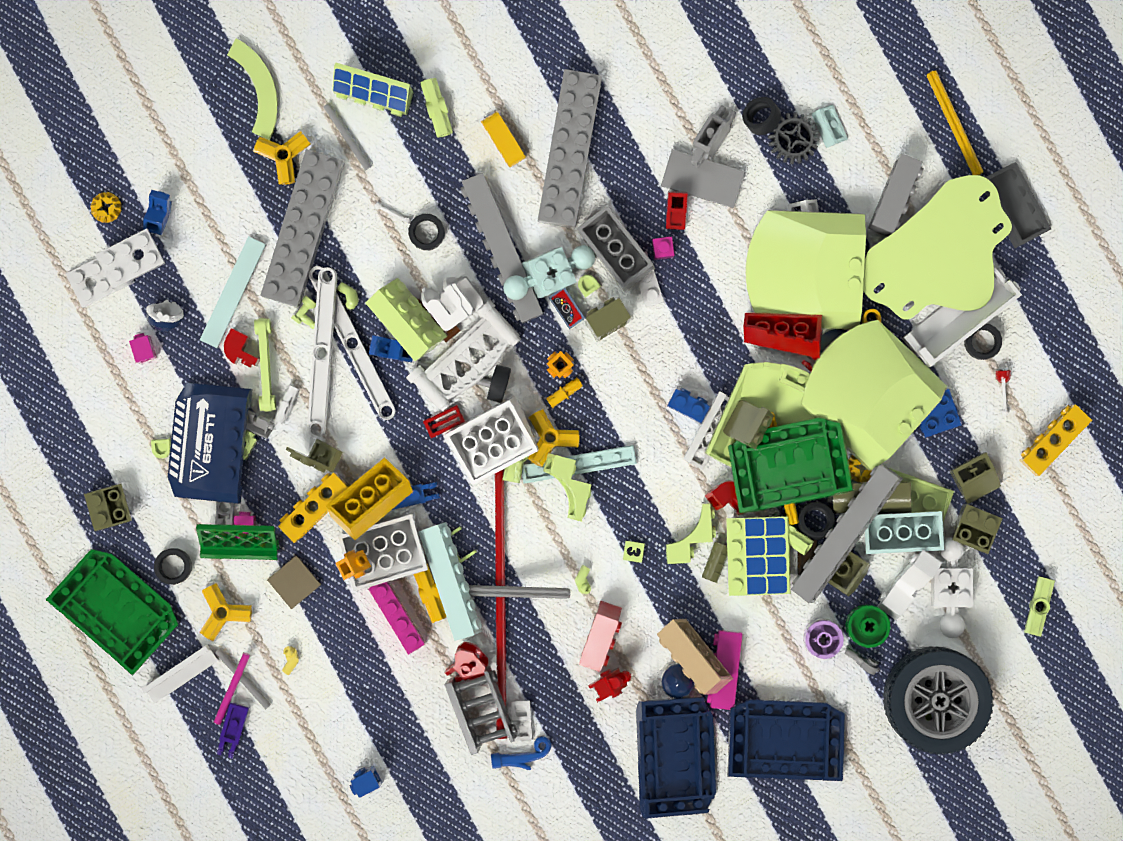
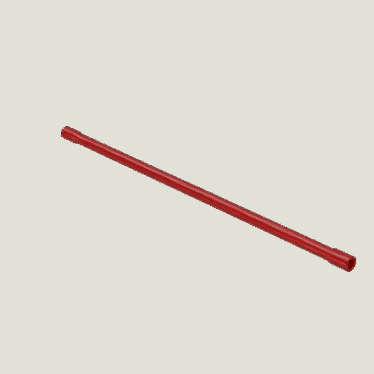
[495,469,508,739]

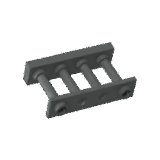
[444,666,518,755]

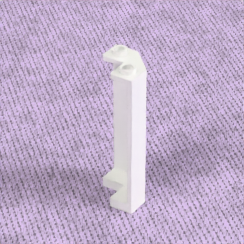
[902,266,1022,368]

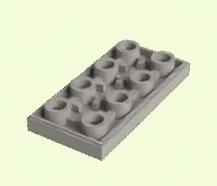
[661,149,745,208]

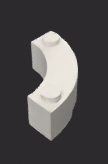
[877,550,942,620]

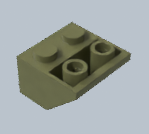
[949,452,1001,504]
[84,484,132,531]
[952,504,1003,554]

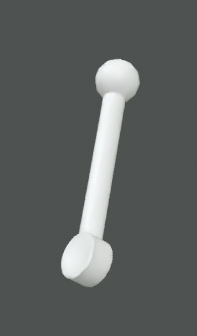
[374,202,411,224]

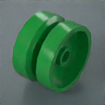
[845,604,891,648]

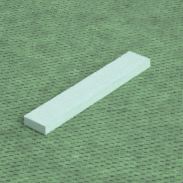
[200,236,266,348]
[522,445,637,484]

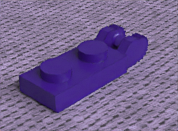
[217,702,250,759]

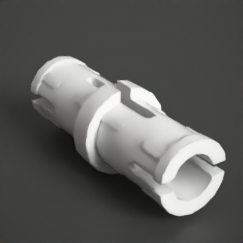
[273,384,300,424]

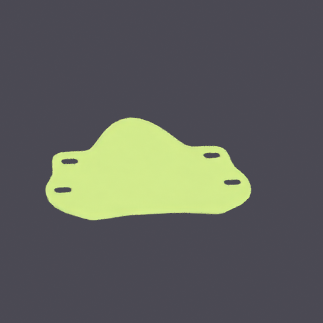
[863,175,1012,319]

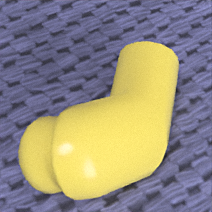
[282,646,299,675]

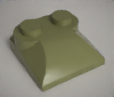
[828,552,870,597]

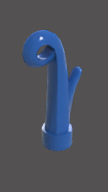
[491,736,551,770]

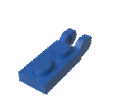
[392,482,440,510]

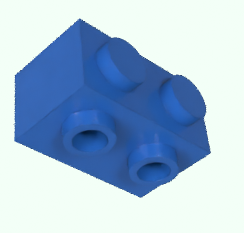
[667,387,710,424]
[349,766,383,798]

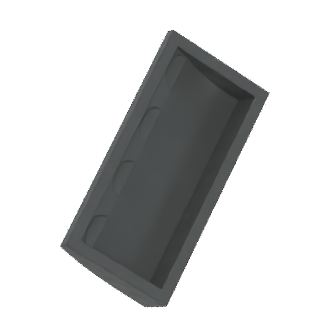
[985,162,1051,248]

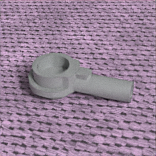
[844,647,880,675]

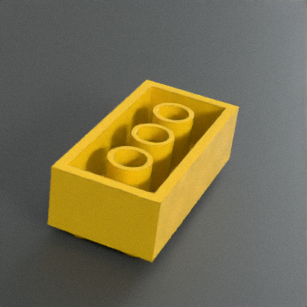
[326,457,413,540]

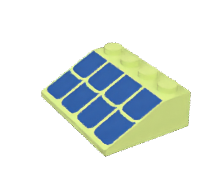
[332,62,414,117]
[726,517,791,596]

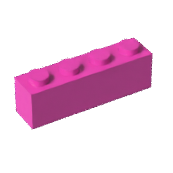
[368,582,426,655]
[707,630,743,710]

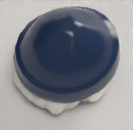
[146,300,184,332]
[659,663,695,699]

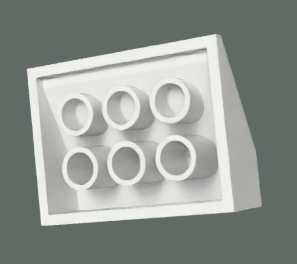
[444,396,539,485]
[338,514,428,592]

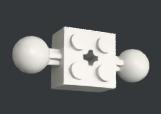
[931,537,973,638]

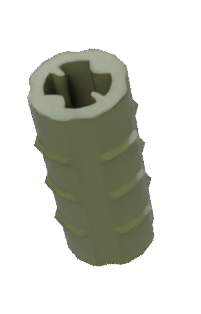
[702,542,728,583]

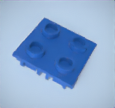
[919,389,961,438]

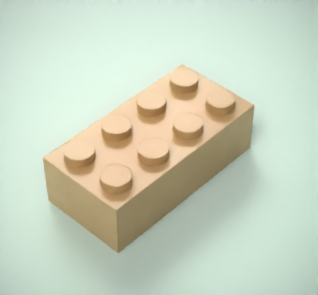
[657,619,733,695]

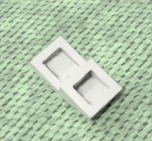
[511,701,532,741]

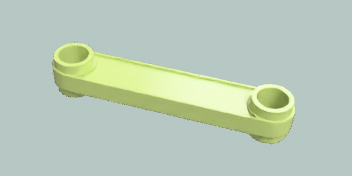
[254,318,276,412]

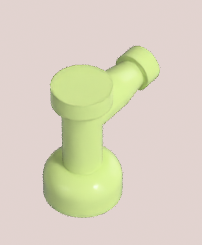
[291,295,316,329]

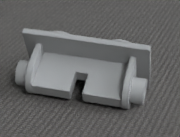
[246,410,275,439]

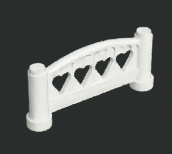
[406,300,521,412]

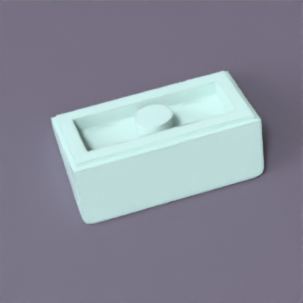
[812,104,848,148]

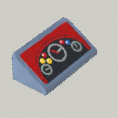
[549,288,585,330]

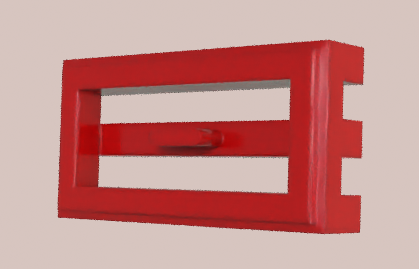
[423,405,466,439]

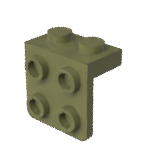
[723,400,774,450]
[286,439,343,473]

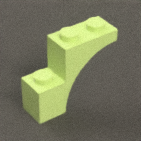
[543,453,591,522]
[666,503,716,564]

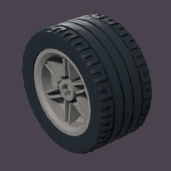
[883,646,994,755]

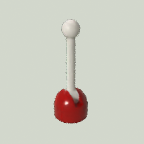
[995,370,1011,416]

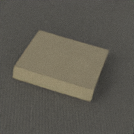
[267,555,321,609]

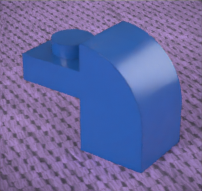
[143,189,172,236]
[369,335,413,363]

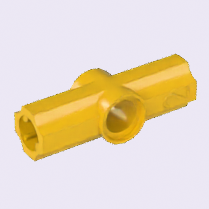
[413,563,447,623]

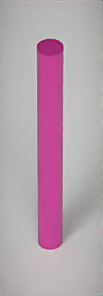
[214,652,250,725]

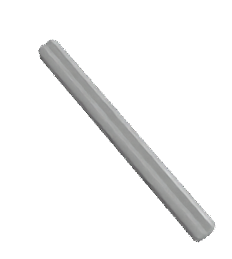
[469,585,571,599]

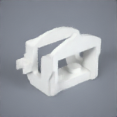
[421,276,484,331]

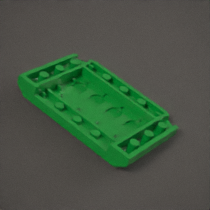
[728,418,854,513]
[46,549,178,676]

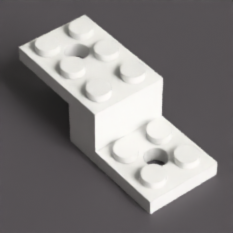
[66,229,165,308]

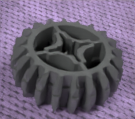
[768,112,820,165]

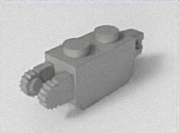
[691,105,736,168]

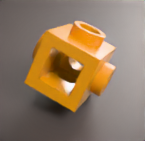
[547,351,574,379]
[336,550,371,580]

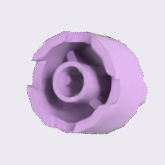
[803,619,844,659]

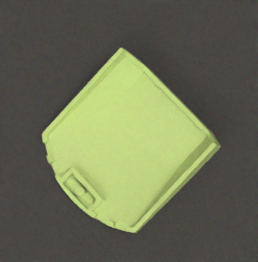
[746,210,866,329]
[801,320,947,470]
[705,362,815,501]

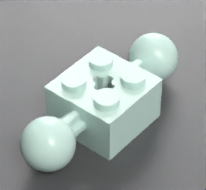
[503,245,595,300]

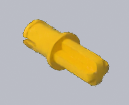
[546,378,583,408]

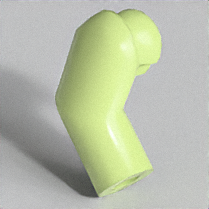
[337,282,358,309]
[575,565,591,594]

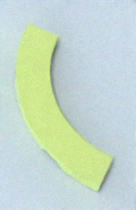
[227,38,278,140]

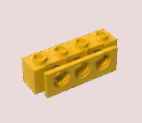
[1019,404,1092,476]
[278,473,349,543]

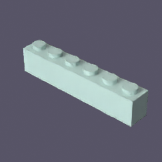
[418,522,482,641]

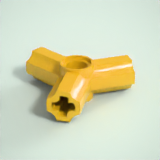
[253,131,311,185]
[528,409,579,467]
[199,583,252,641]

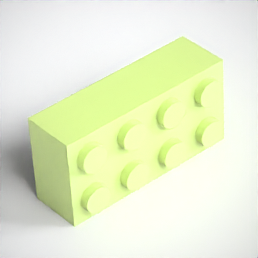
[365,278,447,361]

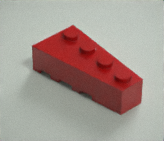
[743,313,822,358]

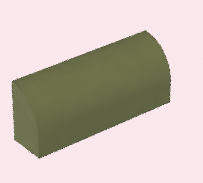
[833,482,912,514]

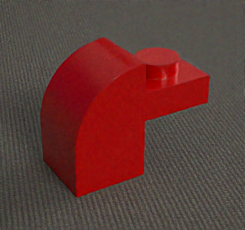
[666,191,688,230]
[224,328,260,368]
[704,481,744,515]

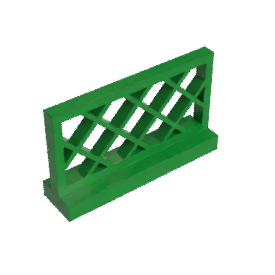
[196,524,279,560]

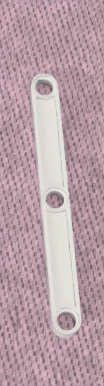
[309,266,396,420]
[307,267,337,438]

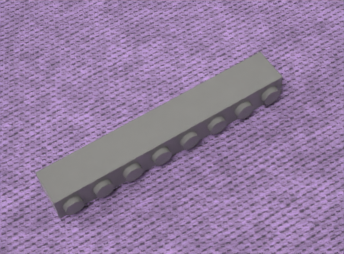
[460,173,543,324]
[791,464,903,603]

